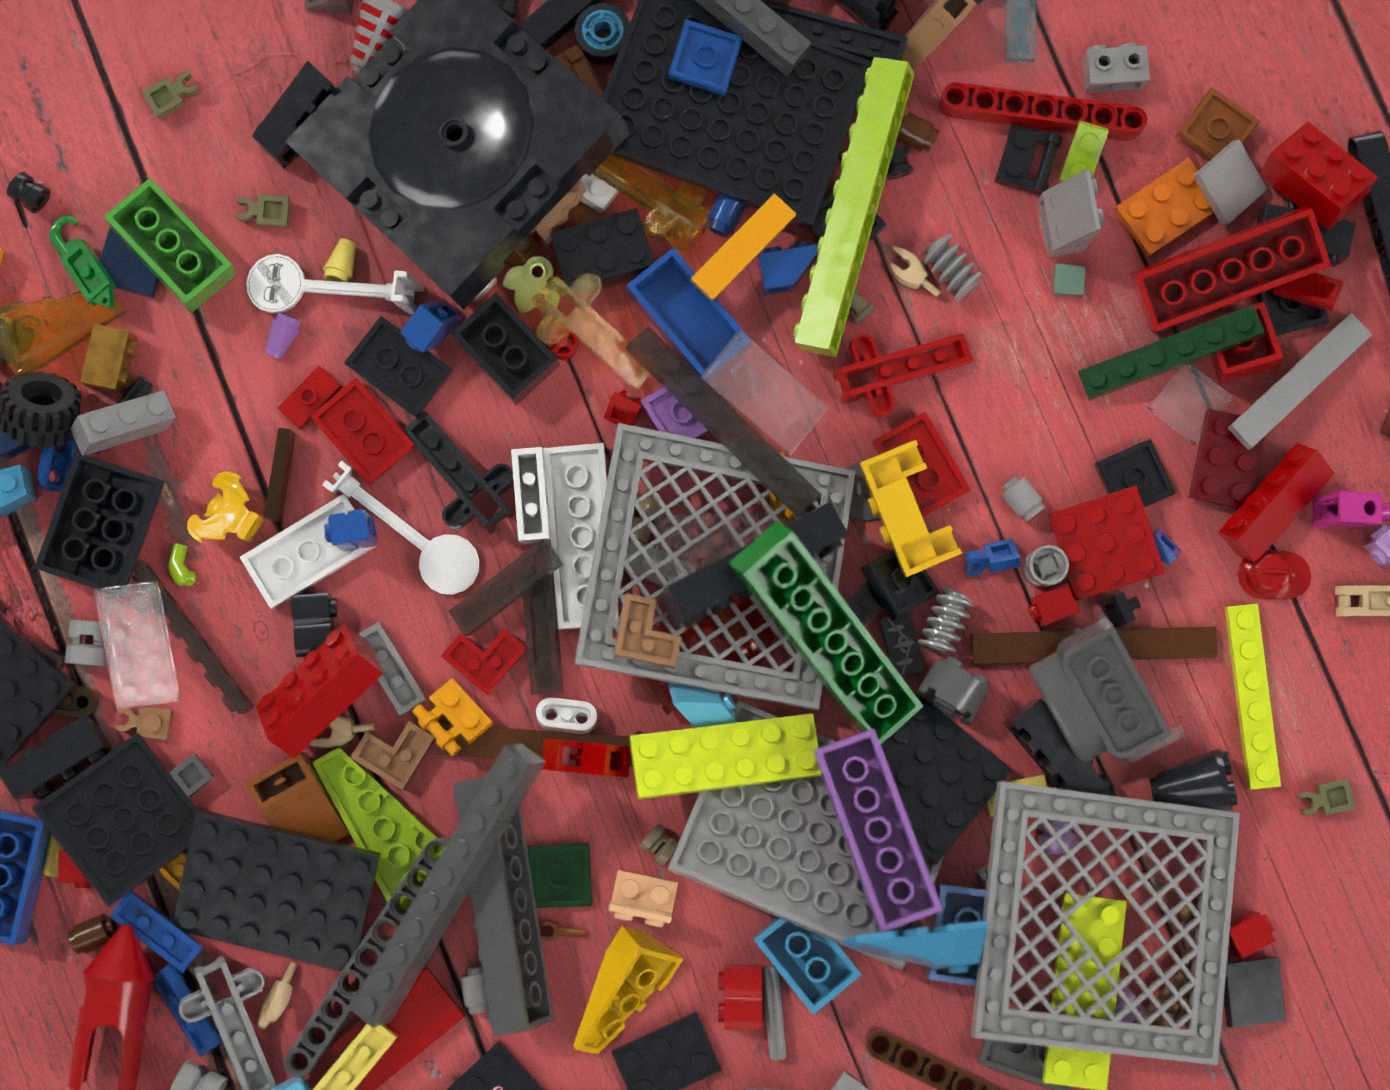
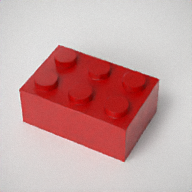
[1259,121,1378,231]

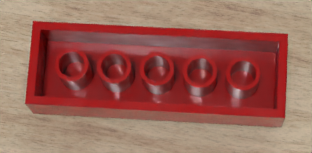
[1130,207,1332,332]

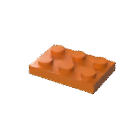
[1113,158,1214,257]

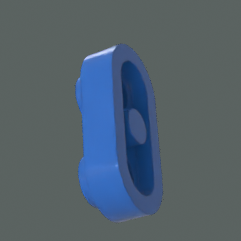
[38,437,77,491]

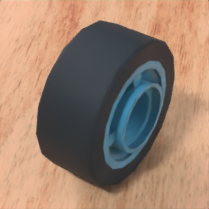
[575,3,630,65]

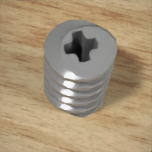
[920,234,982,303]
[917,586,975,655]

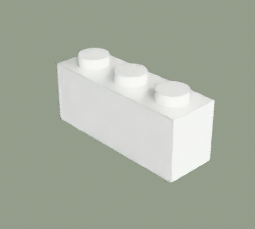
[511,447,551,545]

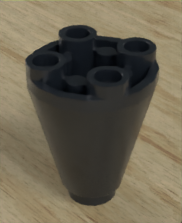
[1149,749,1238,810]

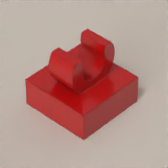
[604,390,642,426]

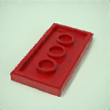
[328,967,466,1090]

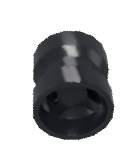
[7,172,51,213]

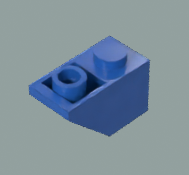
[758,242,818,295]

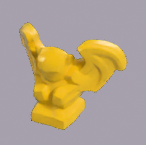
[187,472,264,543]

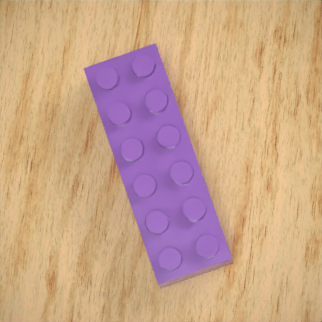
[813,729,943,933]

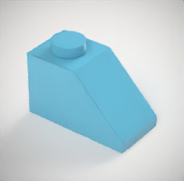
[668,683,737,728]

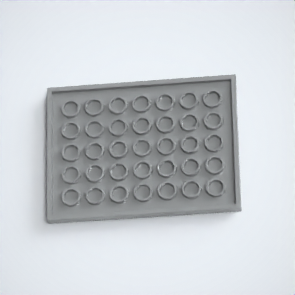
[668,700,944,970]

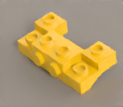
[859,440,962,577]

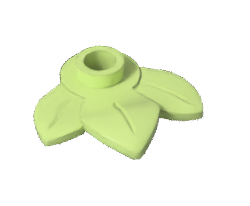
[503,256,561,313]

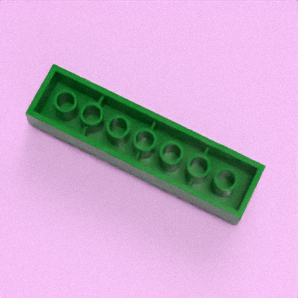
[729,521,924,745]

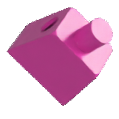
[1312,491,1390,529]

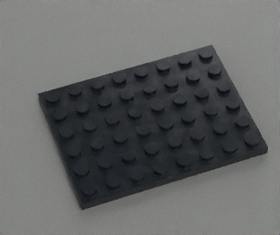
[602,0,872,228]

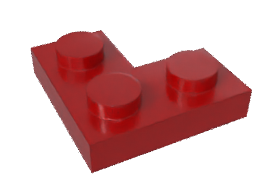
[441,629,528,696]

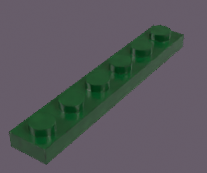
[1078,305,1265,401]

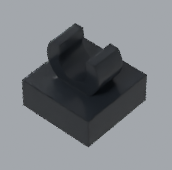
[1099,591,1141,629]

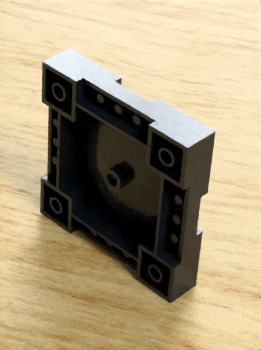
[285,0,631,310]

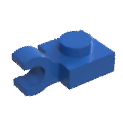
[964,538,1021,576]

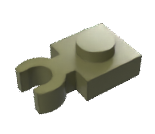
[142,71,201,120]
[236,195,291,229]
[1295,778,1356,815]

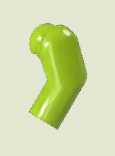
[167,543,196,587]

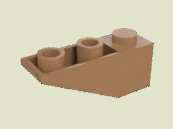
[902,0,977,71]

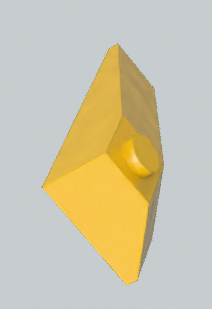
[573,926,684,1054]

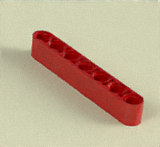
[939,82,1148,141]

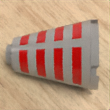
[350,0,408,73]

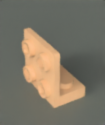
[608,869,678,927]

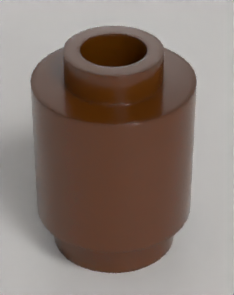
[897,112,940,153]
[68,913,118,954]

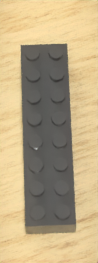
[454,777,554,1036]

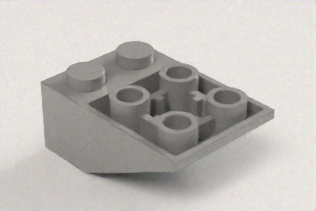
[1037,169,1104,258]

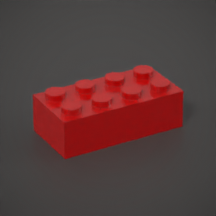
[256,623,383,758]

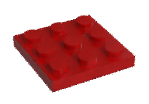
[1048,485,1166,601]

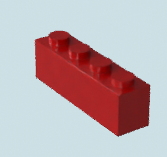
[1218,443,1335,563]

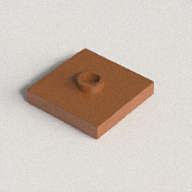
[1175,87,1260,161]

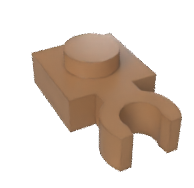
[115,706,173,740]

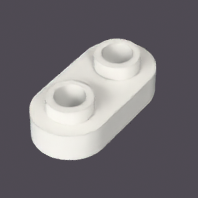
[536,697,597,734]

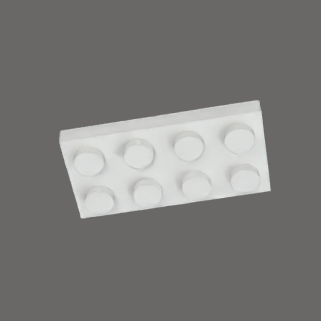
[240,494,376,610]

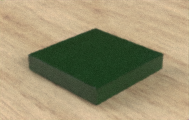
[528,843,592,908]

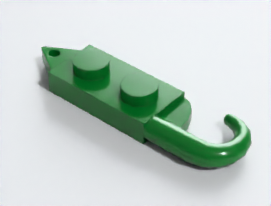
[49,215,116,310]

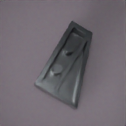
[252,61,335,169]
[0,716,112,800]

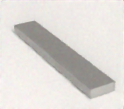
[1228,313,1372,450]

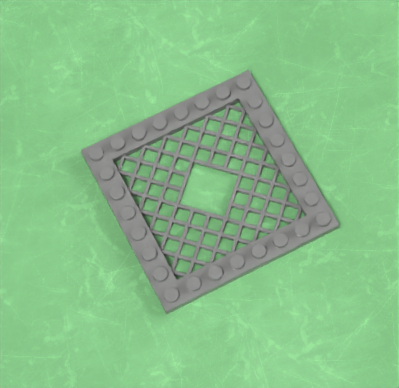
[574,423,856,710]
[971,781,1240,1066]

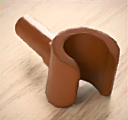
[541,921,585,941]

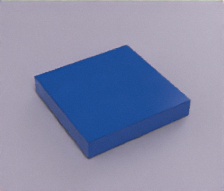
[668,19,743,96]

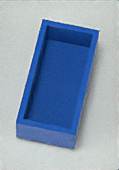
[626,248,751,385]

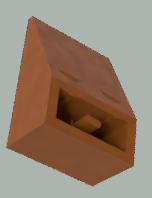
[245,752,350,842]

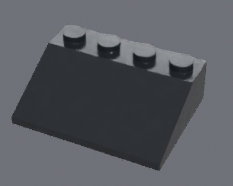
[34,452,165,598]

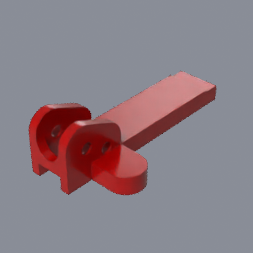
[833,333,973,417]

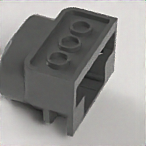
[1029,612,1173,763]

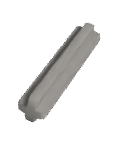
[762,966,787,1060]

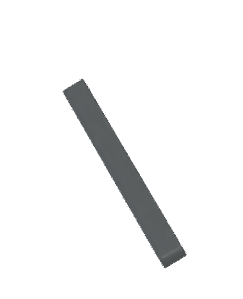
[284,837,450,1077]

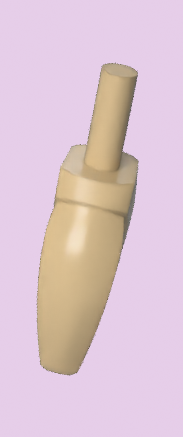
[889,246,941,298]
[309,715,375,748]
[257,962,297,1029]

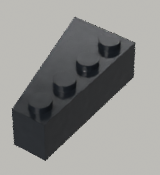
[1003,698,1114,796]

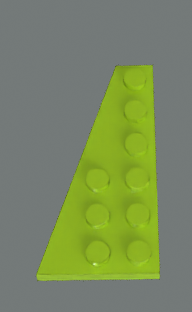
[312,747,445,911]

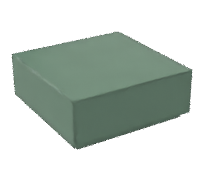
[1052,264,1086,297]

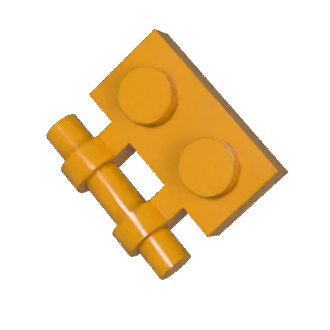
[412,678,493,757]

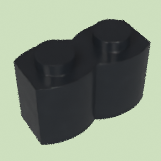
[291,593,339,657]

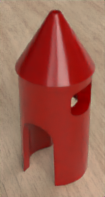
[68,924,155,1090]

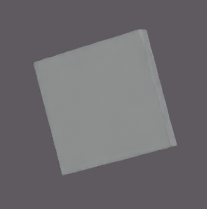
[1193,140,1268,225]

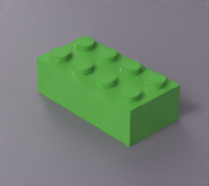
[103,178,237,313]

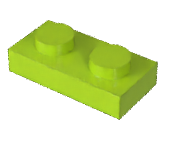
[1060,120,1109,181]

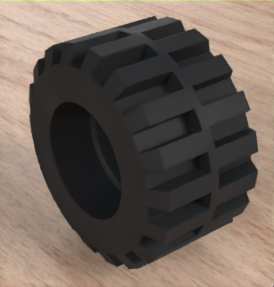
[0,371,82,448]

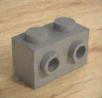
[1081,43,1150,94]

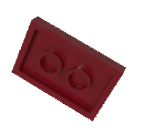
[1188,409,1265,509]

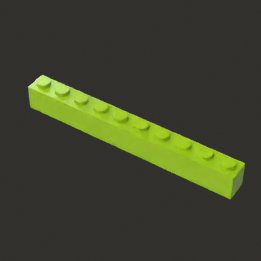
[793,57,915,357]

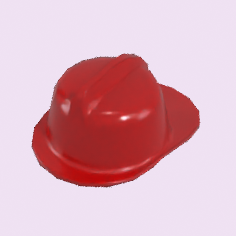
[1238,550,1311,599]

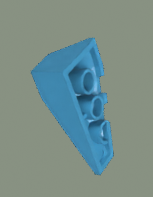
[844,921,988,974]

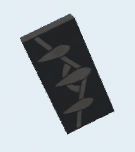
[879,612,925,677]

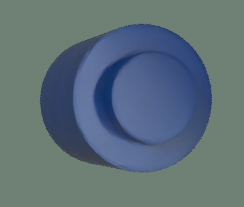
[706,194,746,237]

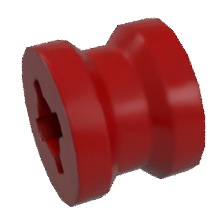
[547,326,578,360]

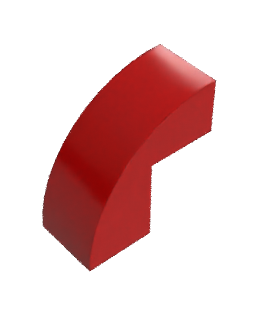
[542,739,631,778]

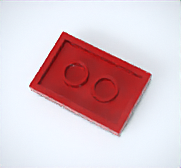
[310,378,416,486]
[872,412,971,518]

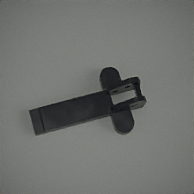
[403,411,514,535]

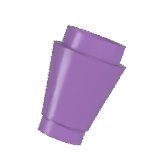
[265,312,301,359]

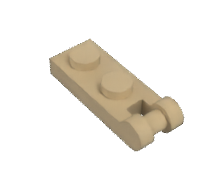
[1335,585,1390,617]

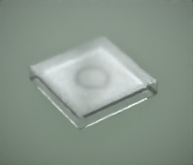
[1148,363,1234,445]

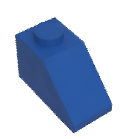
[400,299,465,352]

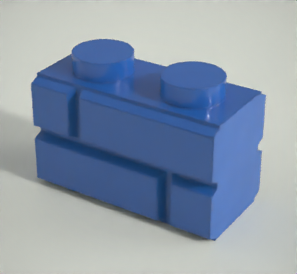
[324,509,378,552]

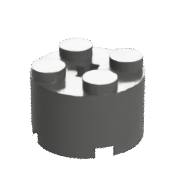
[916,656,990,725]

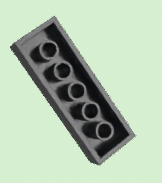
[658,501,849,629]

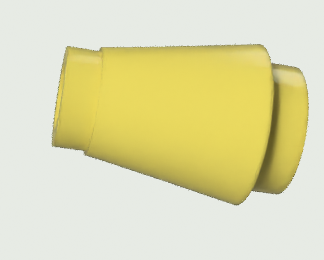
[323,239,357,282]

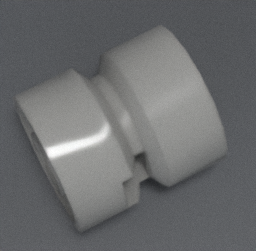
[1022,545,1069,588]
[64,620,110,667]
[170,1060,228,1090]

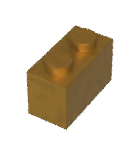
[80,324,139,395]

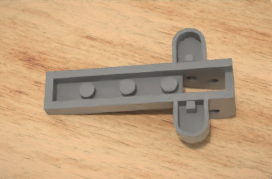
[178,955,276,1090]

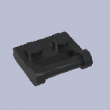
[994,123,1063,195]

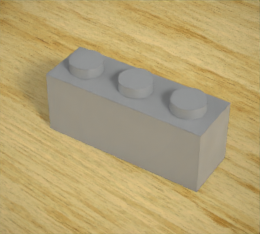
[70,390,176,456]

